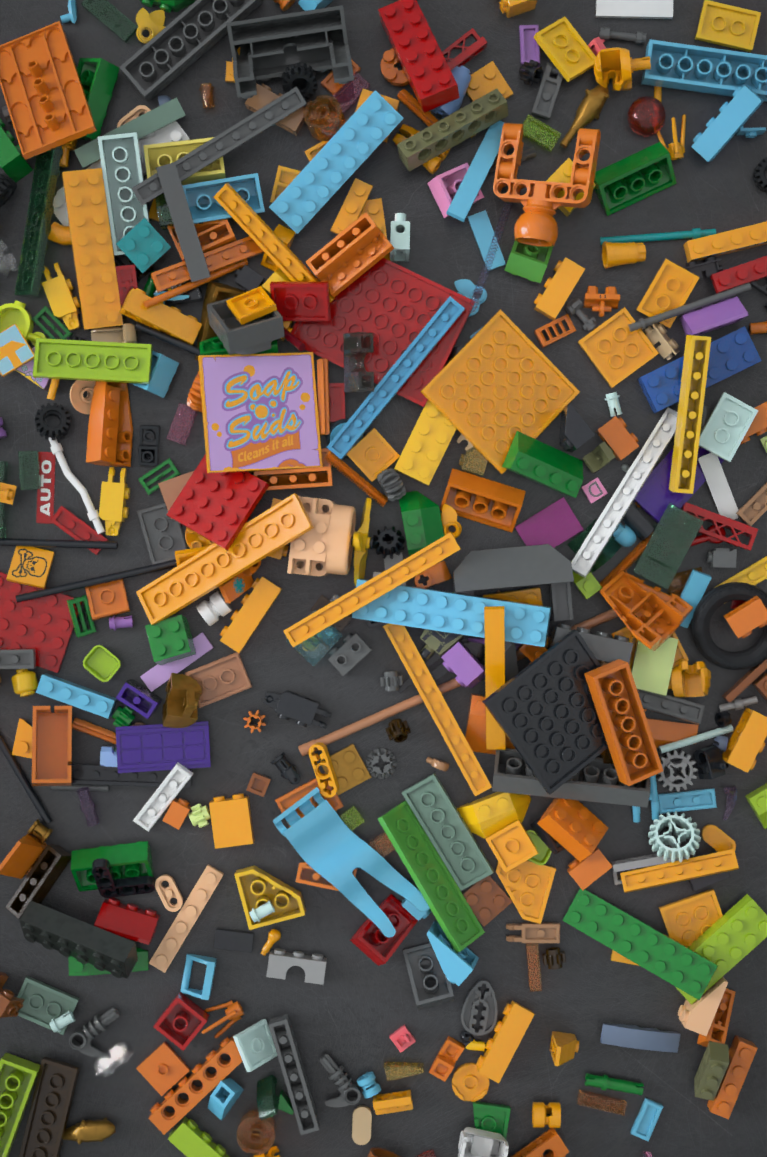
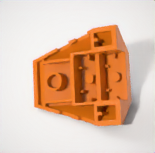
[600,571,693,651]

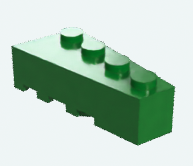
[0,118,33,182]

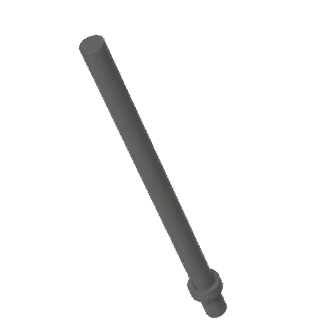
[628,283,751,332]

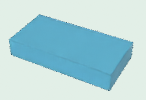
[630,1097,664,1142]

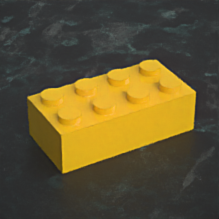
[394,400,457,486]

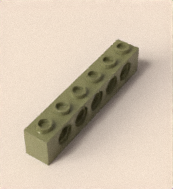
[397,89,508,172]

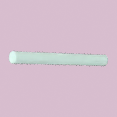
[659,724,734,754]

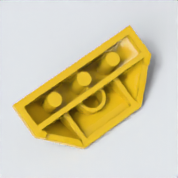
[457,792,531,839]

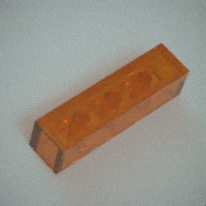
[526,943,542,992]
[577,1090,627,1116]

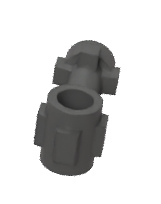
[565,297,598,332]

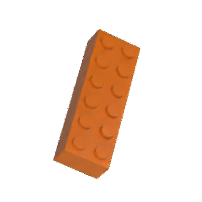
[584,659,663,786]

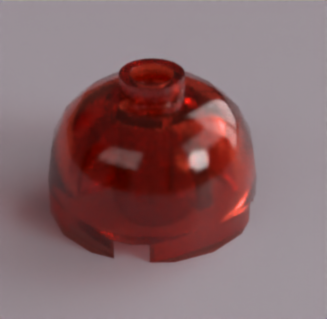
[627,96,666,137]

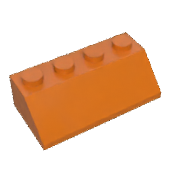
[440,468,526,533]

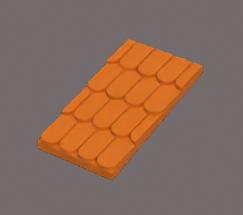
[0,21,97,160]

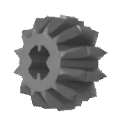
[377,468,406,502]

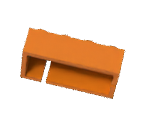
[32,706,72,786]

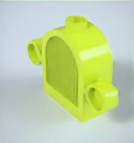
[0,300,47,346]

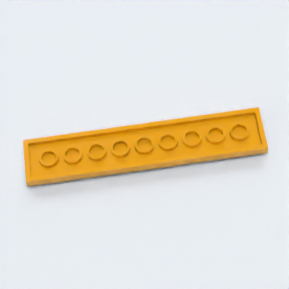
[136,493,314,625]

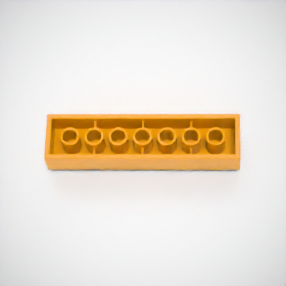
[62,168,123,330]

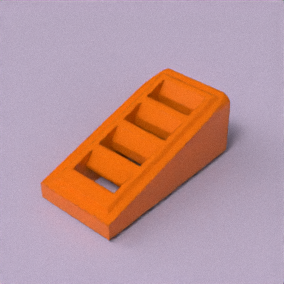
[534,314,577,349]

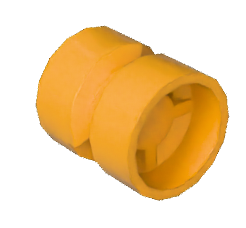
[532,1102,561,1128]

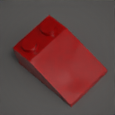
[350,894,418,966]

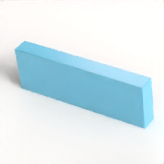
[468,210,506,272]
[680,569,712,628]
[658,788,717,814]

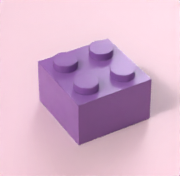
[441,642,485,689]

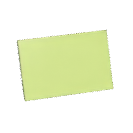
[631,637,679,696]

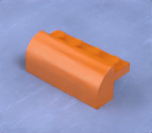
[306,212,394,297]
[254,448,333,491]

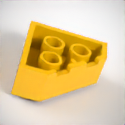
[234,865,306,930]

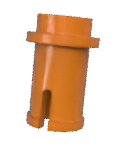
[749,320,767,335]

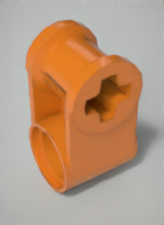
[414,561,452,588]

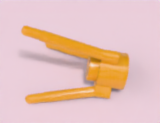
[655,114,686,160]

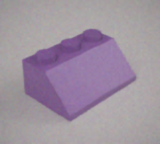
[679,297,749,336]

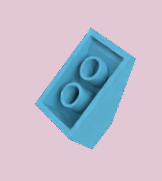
[427,920,479,986]

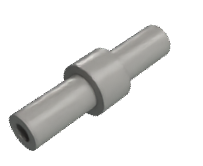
[718,696,758,712]

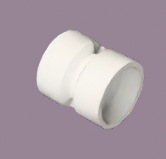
[196,591,232,626]

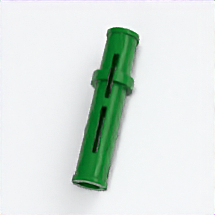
[585,1073,644,1095]

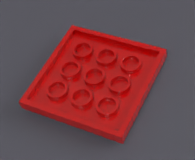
[166,454,270,551]

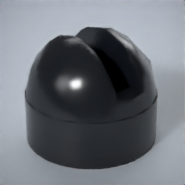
[715,712,732,728]

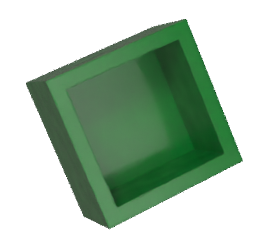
[145,615,196,665]

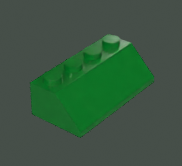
[77,58,119,141]
[594,142,677,216]
[502,431,583,498]
[71,841,155,892]

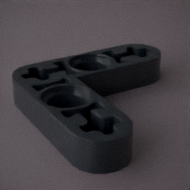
[92,858,155,898]

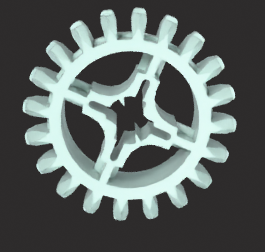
[648,811,701,863]

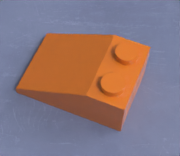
[0,833,47,879]

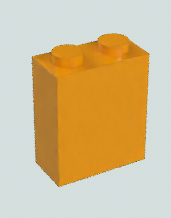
[209,793,255,849]

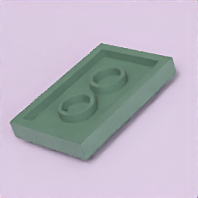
[17,976,80,1035]

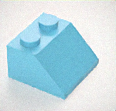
[130,351,179,398]

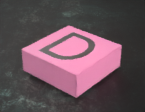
[581,477,608,504]

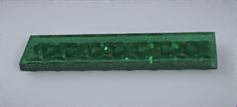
[15,145,63,297]

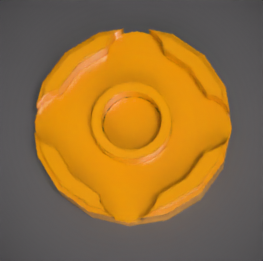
[452,1063,489,1102]

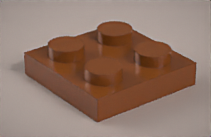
[462,875,513,927]

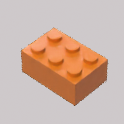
[537,798,609,862]

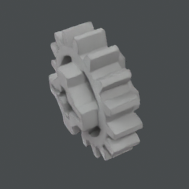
[656,750,698,792]

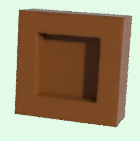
[246,772,271,797]

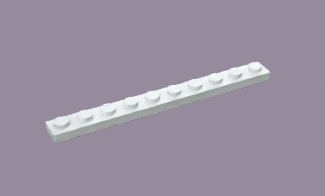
[571,407,678,578]

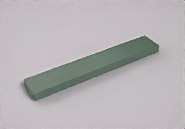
[74,97,186,168]

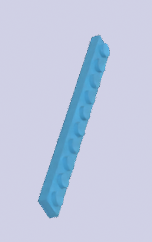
[327,296,465,460]

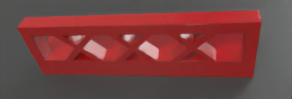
[442,28,487,70]
[677,502,758,551]

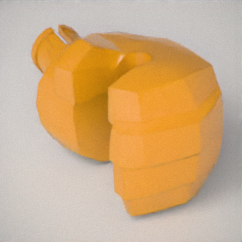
[594,47,651,91]
[668,660,711,698]

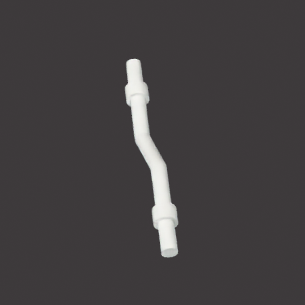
[48,437,105,534]

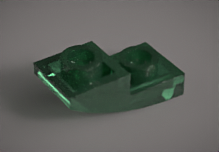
[257,1075,279,1120]

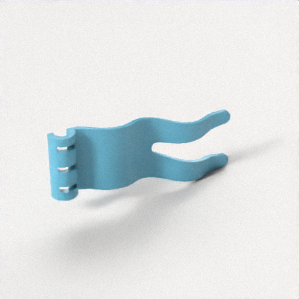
[273,787,429,938]

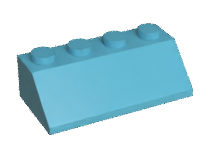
[182,173,265,224]

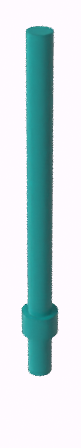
[600,228,716,245]

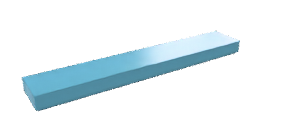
[446,121,505,222]

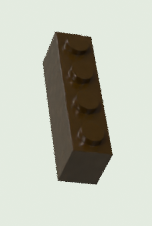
[5,844,71,919]

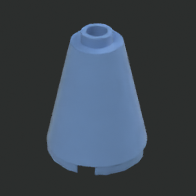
[431,65,472,118]

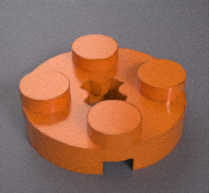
[380,48,410,86]

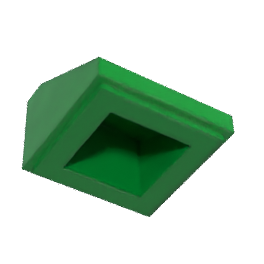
[275,1089,294,1115]

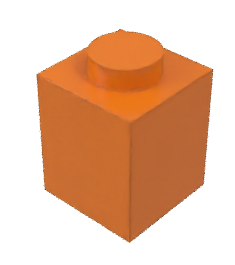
[162,798,191,830]

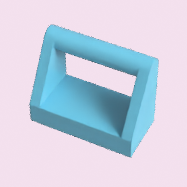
[180,953,217,1000]

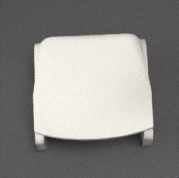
[458,1127,509,1157]

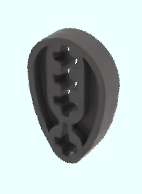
[461,978,498,1036]

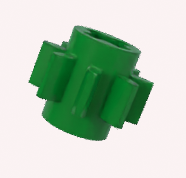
[112,706,135,727]

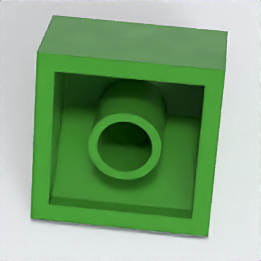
[504,241,553,283]

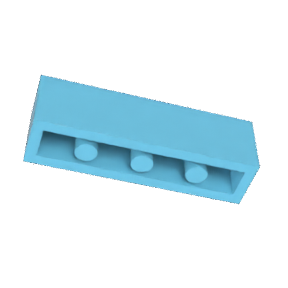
[691,85,764,162]
[36,673,118,719]

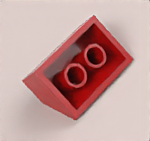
[94,898,161,945]

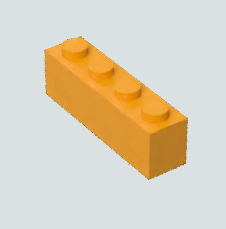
[119,288,202,345]
[220,576,282,653]
[476,1000,535,1083]

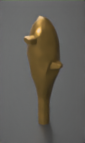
[560,84,609,148]
[63,1118,116,1144]

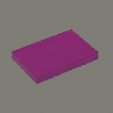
[514,497,584,548]

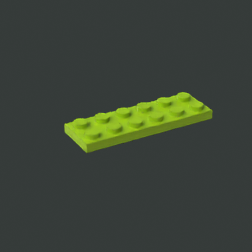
[33,338,153,384]

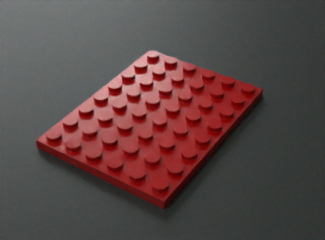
[287,235,476,407]

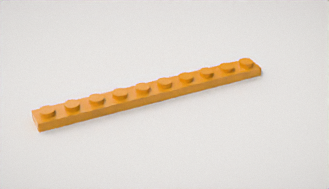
[284,532,461,647]
[383,623,492,796]

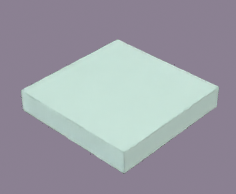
[233,1019,277,1072]

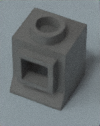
[707,548,737,568]

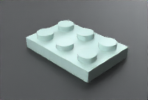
[699,392,758,462]

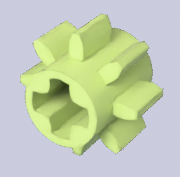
[188,804,211,828]

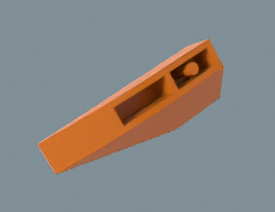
[86,381,133,467]

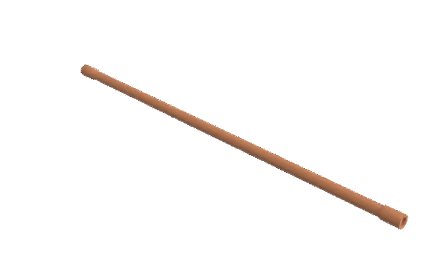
[298,609,618,757]

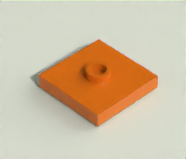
[85,579,130,620]
[136,1041,190,1096]

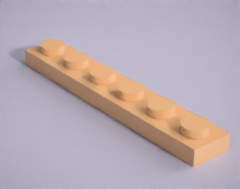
[149,864,224,973]

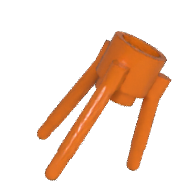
[202,1000,244,1038]

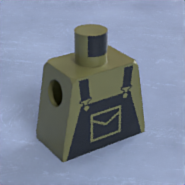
[419,629,465,660]

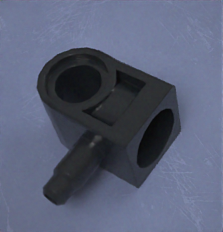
[694,745,729,779]

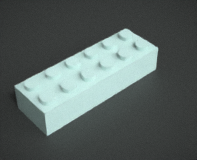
[97,132,150,255]

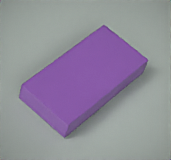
[519,25,540,66]

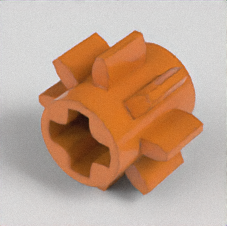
[243,709,267,733]

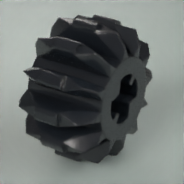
[373,526,405,559]

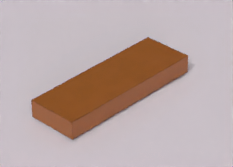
[722,659,767,703]

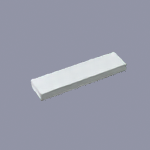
[595,0,673,19]
[133,762,193,832]

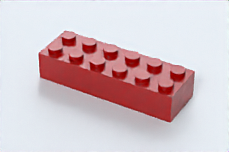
[378,0,460,113]

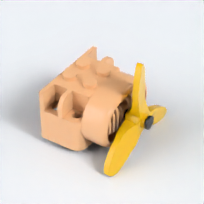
[287,496,374,587]

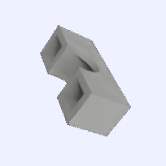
[266,948,327,985]

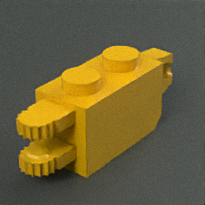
[42,262,81,331]
[99,467,130,536]

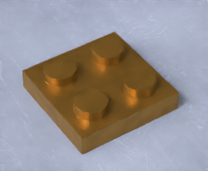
[321,743,371,795]

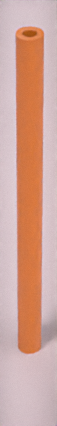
[143,259,248,309]

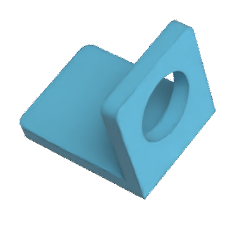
[736,126,766,138]

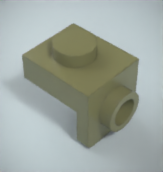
[583,441,615,473]

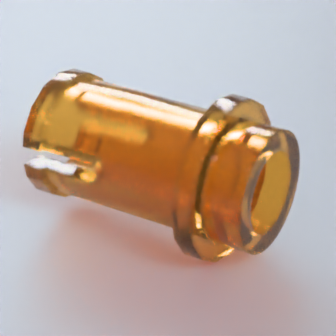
[199,83,215,109]

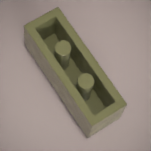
[694,1041,729,1101]

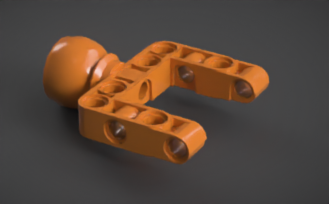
[493,123,601,247]

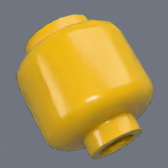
[11,669,38,697]

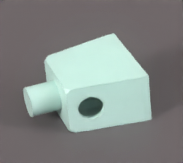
[390,213,410,262]

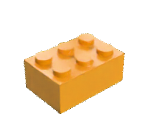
[722,707,767,773]

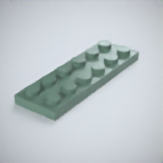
[402,773,494,891]

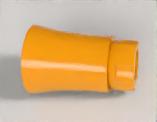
[602,242,646,269]

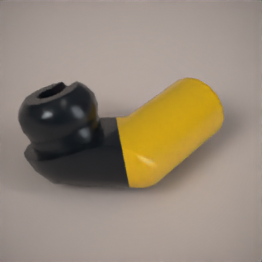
[460,1031,485,1051]

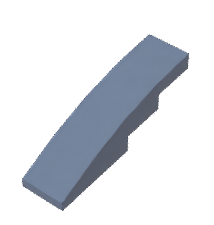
[600,1023,681,1053]

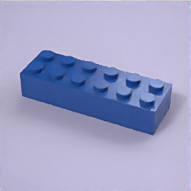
[637,326,762,414]

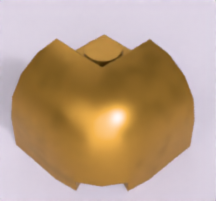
[162,673,202,728]

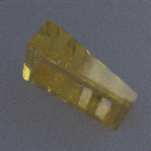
[384,1061,425,1081]

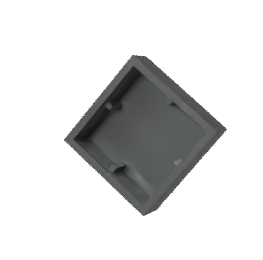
[207,296,285,355]

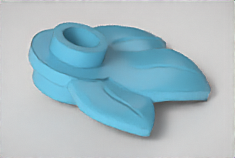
[454,279,487,317]

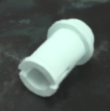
[605,392,623,417]
[249,900,275,923]
[49,1010,76,1033]

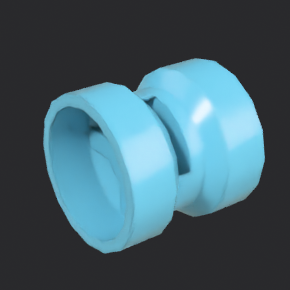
[356,1071,382,1099]

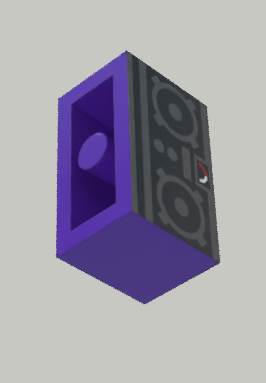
[116,679,162,719]

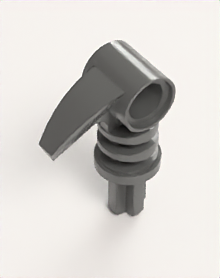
[69,1007,120,1058]
[320,1054,361,1108]

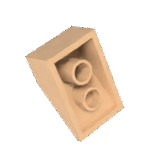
[678,977,728,1036]

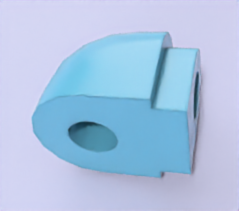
[612,523,637,547]

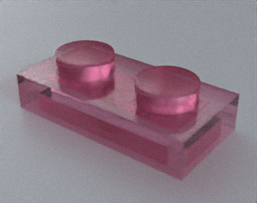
[330,71,370,114]
[166,403,198,445]

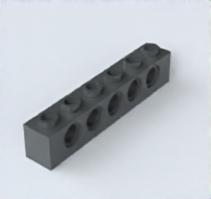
[268,1014,320,1135]

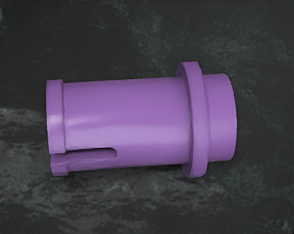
[109,615,133,631]

